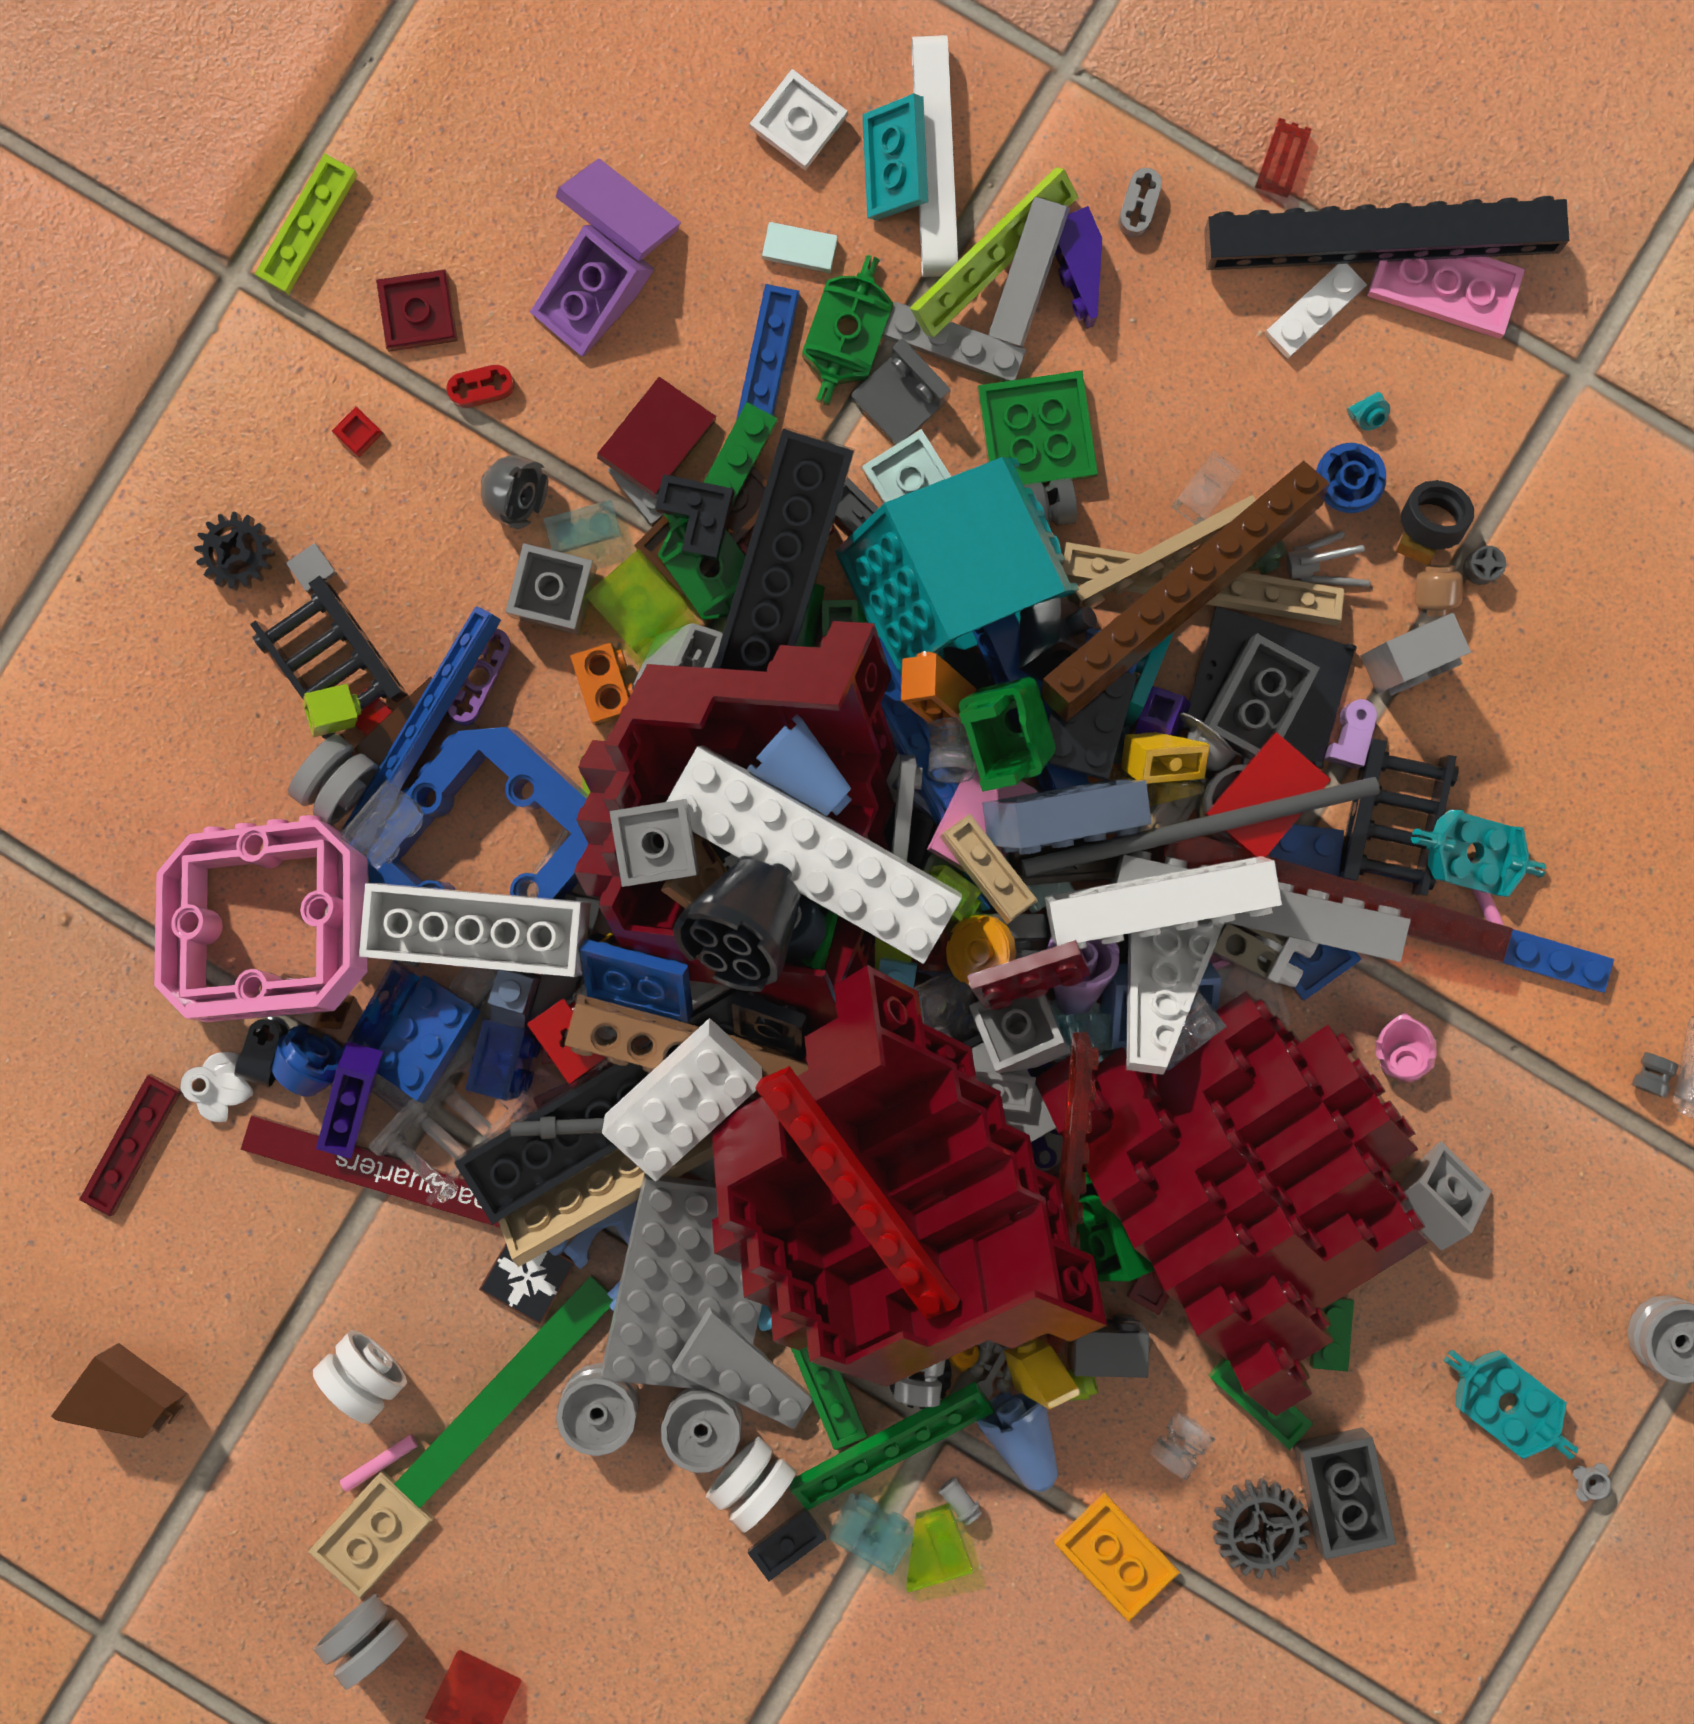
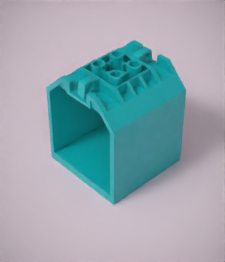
[834,457,1079,677]

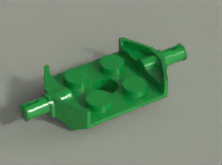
[802,255,893,406]
[657,514,745,619]

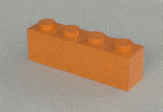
[901,652,977,751]

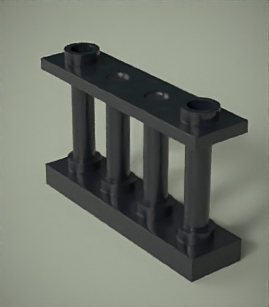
[250,575,408,740]
[1339,738,1459,896]

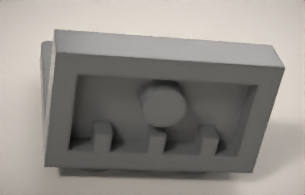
[852,338,951,445]

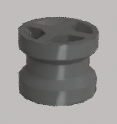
[1463,546,1506,585]

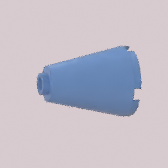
[747,714,852,816]
[977,1390,1058,1492]

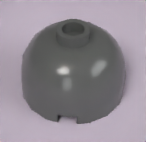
[481,455,549,529]

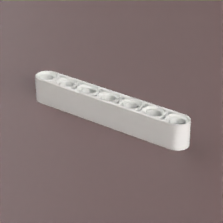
[912,35,958,277]

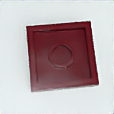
[376,269,458,352]

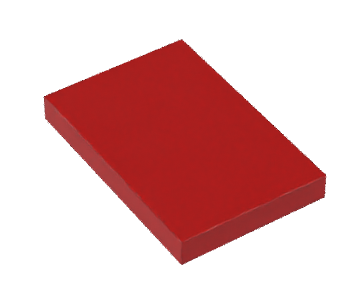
[1205,732,1331,858]

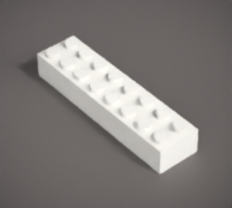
[666,745,962,964]

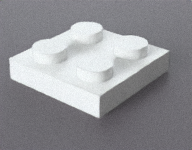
[749,69,848,171]

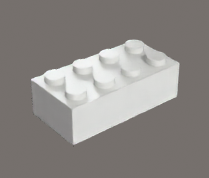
[602,1018,762,1182]

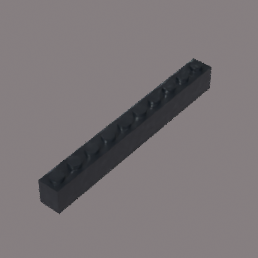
[1204,196,1570,270]

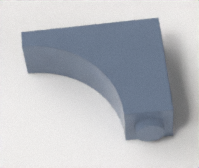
[479,970,541,1079]

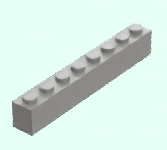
[1113,851,1411,962]

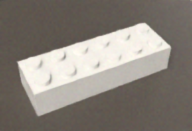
[1044,856,1282,949]
[359,883,591,977]

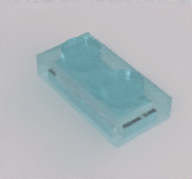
[543,500,622,553]

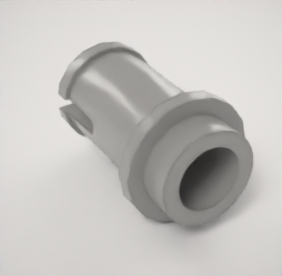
[938,1477,982,1526]

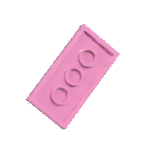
[1367,257,1525,339]

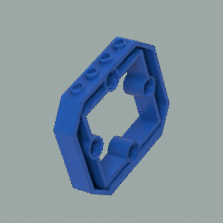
[367,727,589,900]

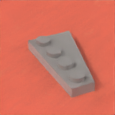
[672,1306,813,1429]

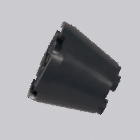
[673,856,801,992]

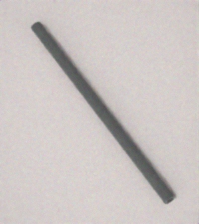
[1021,777,1380,878]

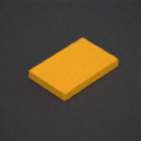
[1054,1492,1180,1622]

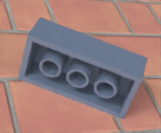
[982,780,1152,854]

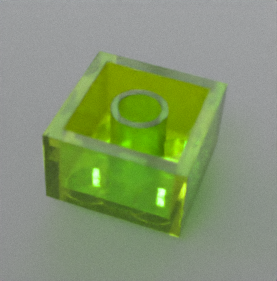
[585,549,688,654]

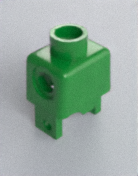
[959,677,1056,792]

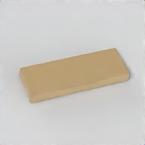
[940,814,1038,924]

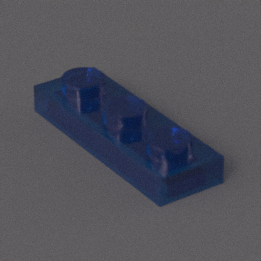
[342,960,421,1052]

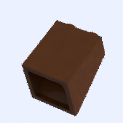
[51,1343,187,1438]

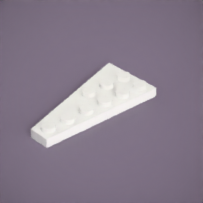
[1126,919,1224,1075]

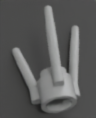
[1286,531,1371,587]

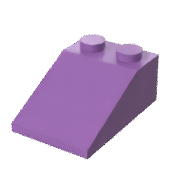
[530,225,654,356]

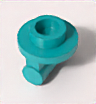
[1347,391,1390,431]

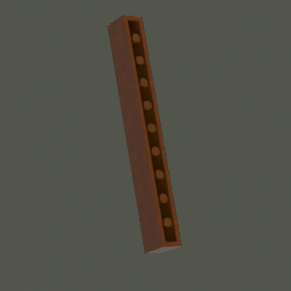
[1041,461,1330,722]

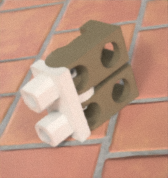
[1212,923,1318,987]

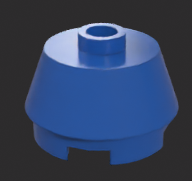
[1316,443,1386,513]
[272,1025,343,1097]

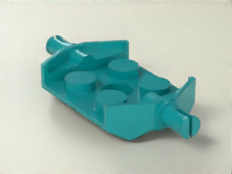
[1411,810,1546,897]
[1444,1350,1579,1460]

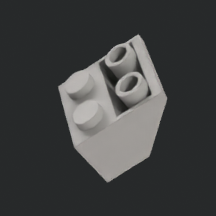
[632,623,723,690]

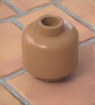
[1415,564,1463,617]

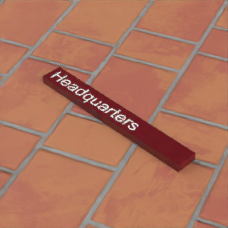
[240,1115,501,1228]

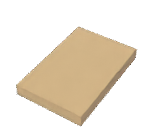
[308,1470,434,1600]

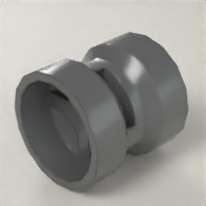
[1631,1052,1680,1098]

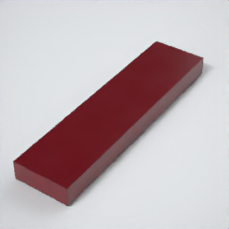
[79,1074,181,1217]

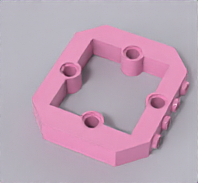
[154,815,367,1023]

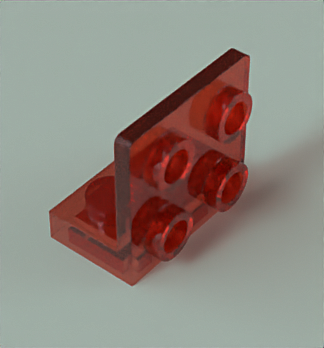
[423,1650,521,1724]

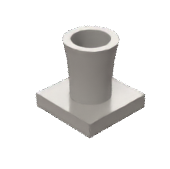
[609,799,699,887]

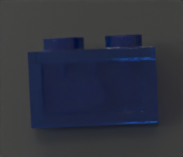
[465,1019,541,1101]

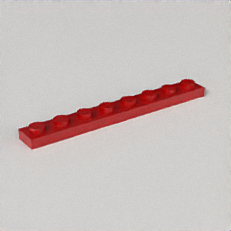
[755,1066,960,1319]

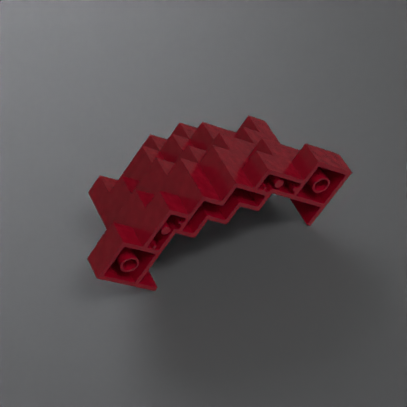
[574,621,898,1034]
[712,965,1107,1387]
[1035,990,1428,1416]

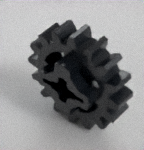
[194,512,275,591]

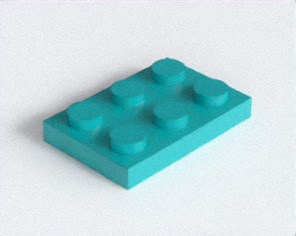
[862,93,929,221]

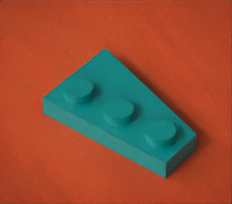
[1124,632,1174,732]

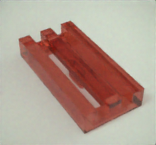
[1255,118,1312,198]

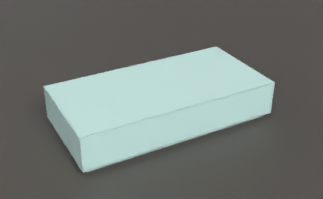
[762,222,838,273]

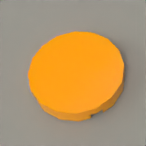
[946,914,1016,987]

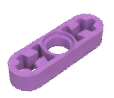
[447,629,511,725]

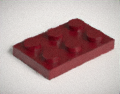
[967,940,1091,1010]

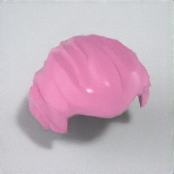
[1375,1013,1437,1084]

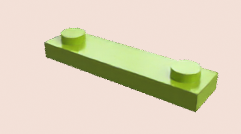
[255,153,358,295]

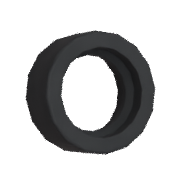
[1401,480,1475,550]

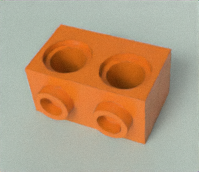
[570,642,633,726]

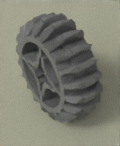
[1212,1478,1310,1579]

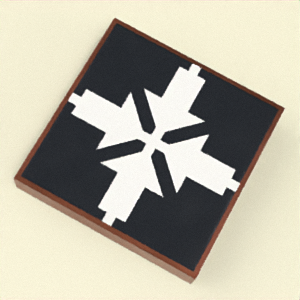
[479,1243,575,1325]

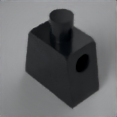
[1019,597,1097,681]

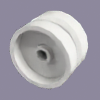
[313,1330,407,1424]
[705,1437,796,1532]

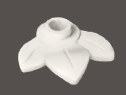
[180,1052,254,1122]

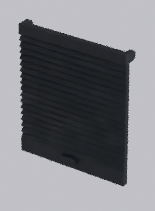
[1182,606,1357,769]

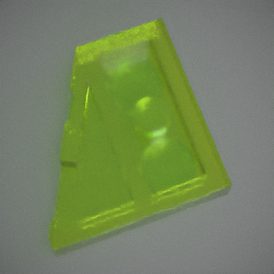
[906,1503,973,1593]

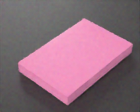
[927,756,1037,873]

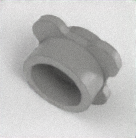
[1573,1463,1612,1502]

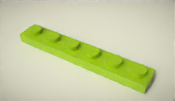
[910,167,1078,338]

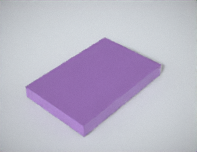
[555,158,681,262]

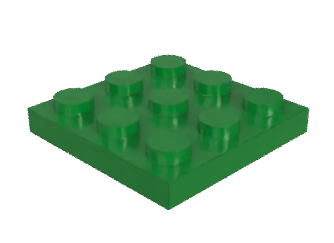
[977,370,1098,485]

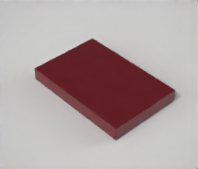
[597,377,716,498]

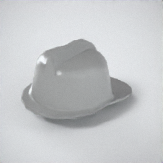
[1180,713,1243,778]

